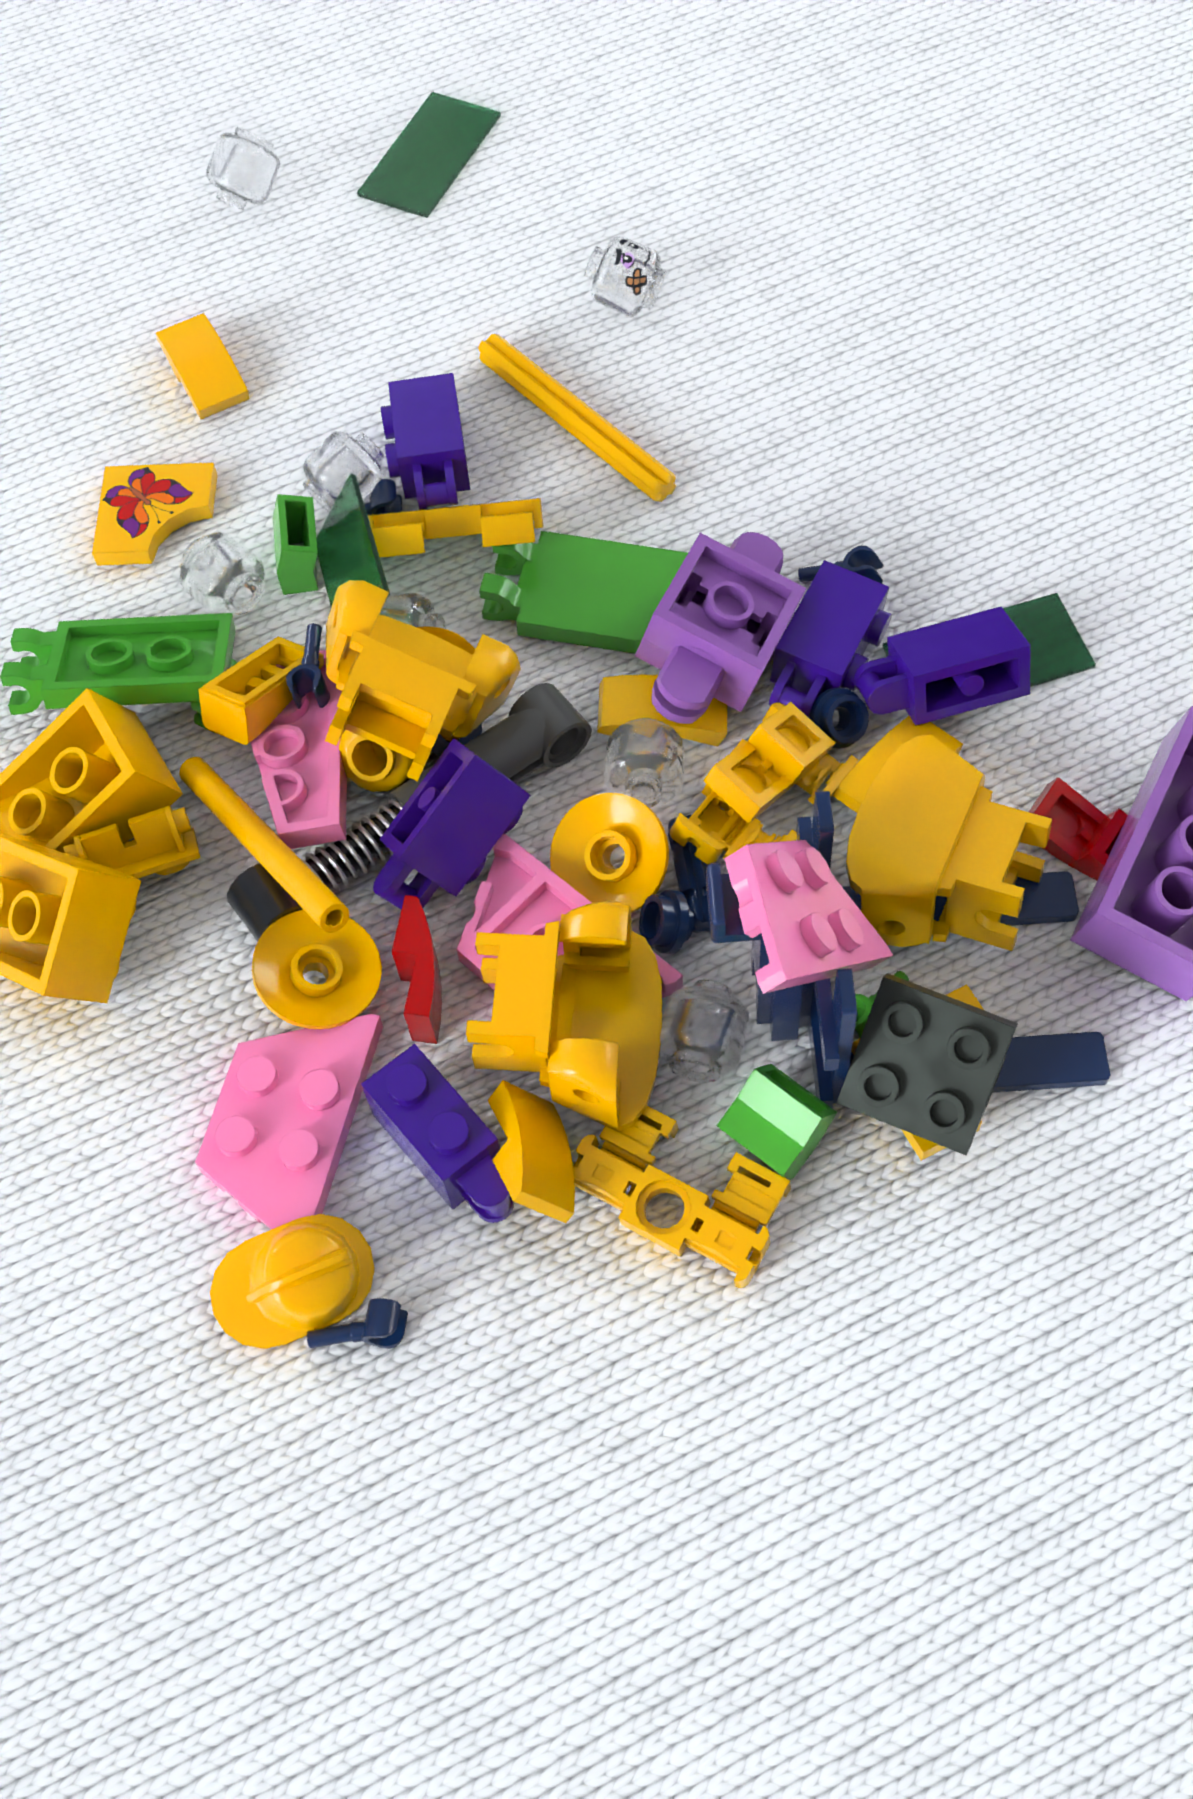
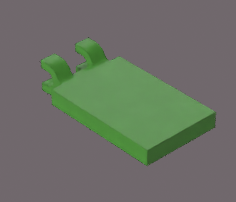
[479,531,688,654]
[0,613,236,715]

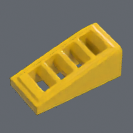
[198,636,324,745]

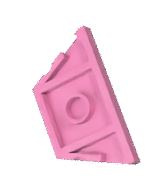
[456,834,683,998]
[724,840,893,994]
[195,1014,383,1230]

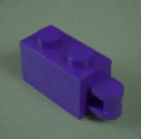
[381,373,471,510]
[769,560,892,718]
[853,606,1031,726]
[373,738,531,910]
[361,1044,515,1223]

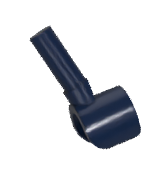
[325,479,402,534]
[798,545,884,583]
[286,624,330,709]
[307,1298,408,1349]

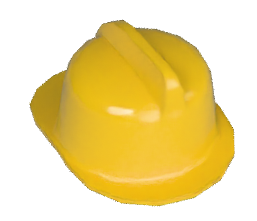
[210,1214,375,1349]

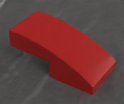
[1029,777,1128,881]
[392,895,442,1044]

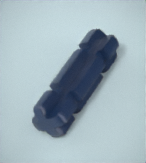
[668,815,710,933]

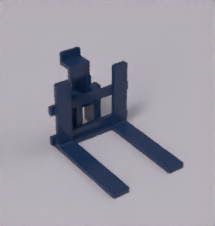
[706,791,1111,1109]

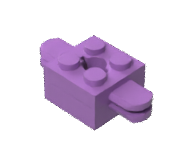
[635,532,806,724]

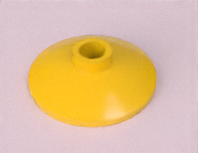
[550,793,669,914]
[252,910,382,1029]

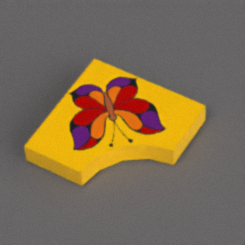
[92,462,218,566]

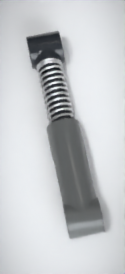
[227,683,592,941]

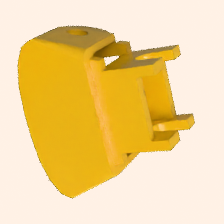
[325,580,521,782]
[846,735,1052,951]
[466,901,663,1132]

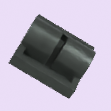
[837,973,1018,1155]

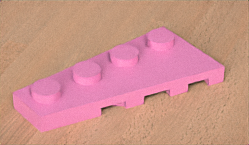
[250,650,347,849]

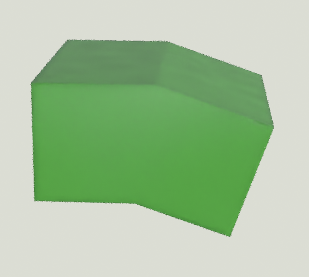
[272,494,318,595]
[716,1064,838,1180]

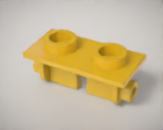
[63,805,201,879]

